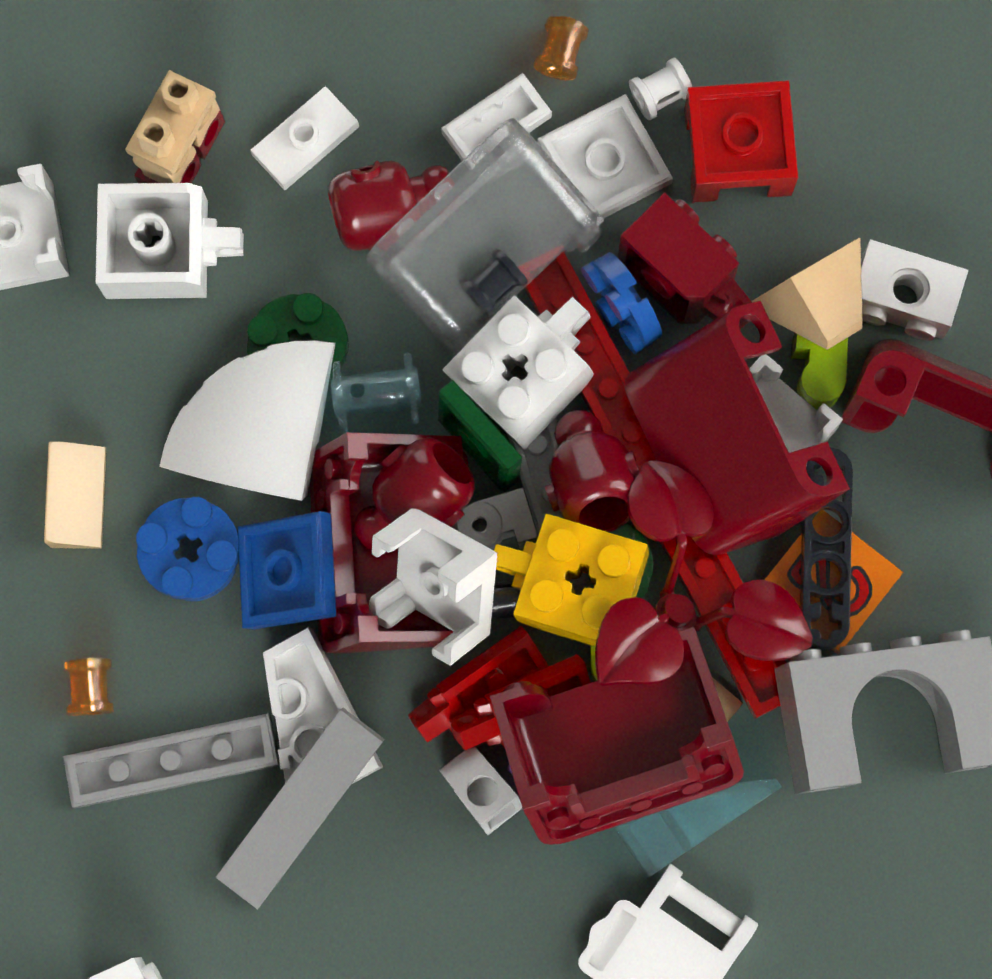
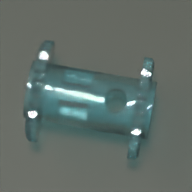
[330,352,422,432]

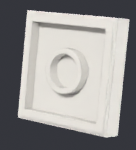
[537,94,673,228]

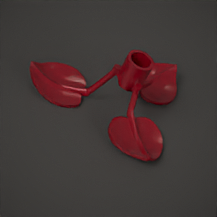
[595,461,813,686]

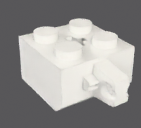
[96,183,244,299]
[442,295,594,450]

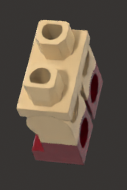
[125,70,225,184]

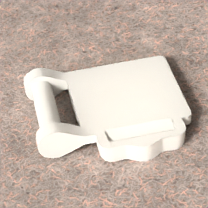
[578,863,758,979]

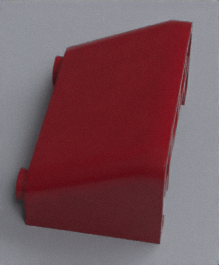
[310,432,468,653]
[490,627,744,845]

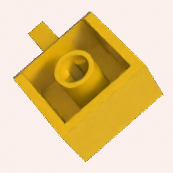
[494,513,649,647]

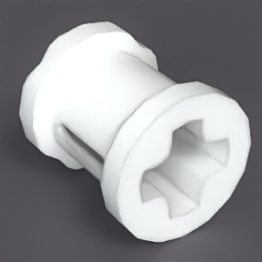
[629,57,692,120]

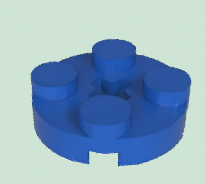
[581,252,662,355]
[136,497,239,601]

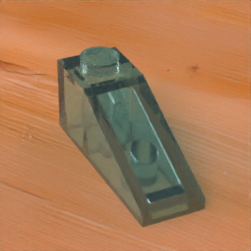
[613,778,782,878]

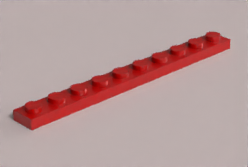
[517,245,786,719]

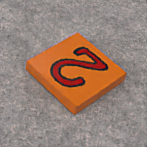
[765,510,904,654]

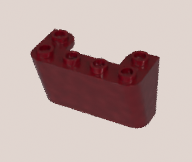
[625,300,850,555]
[841,339,992,478]

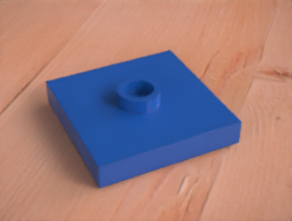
[238,511,337,630]

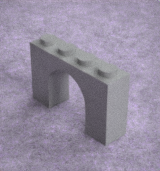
[774,630,992,794]

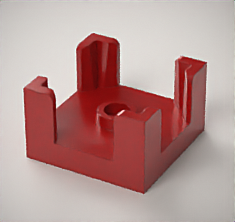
[684,80,798,203]

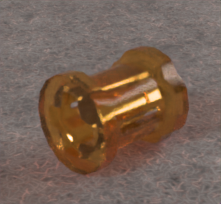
[534,16,589,81]
[64,658,114,716]

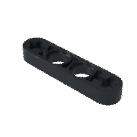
[800,447,853,651]

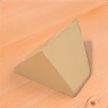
[752,238,862,350]

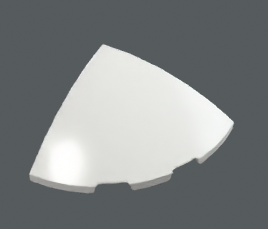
[159,340,335,501]

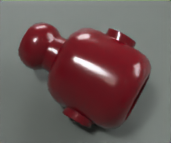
[328,160,456,253]
[545,410,640,532]
[354,437,475,551]

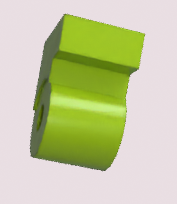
[791,333,848,411]

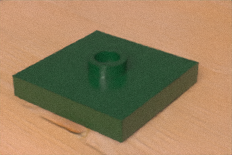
[438,380,522,492]

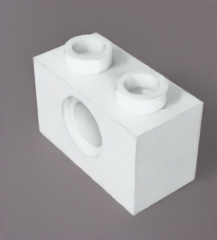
[861,239,968,341]

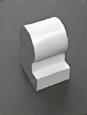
[439,746,522,835]

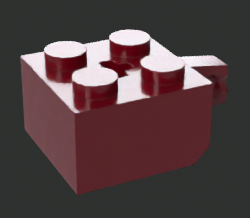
[618,192,752,324]

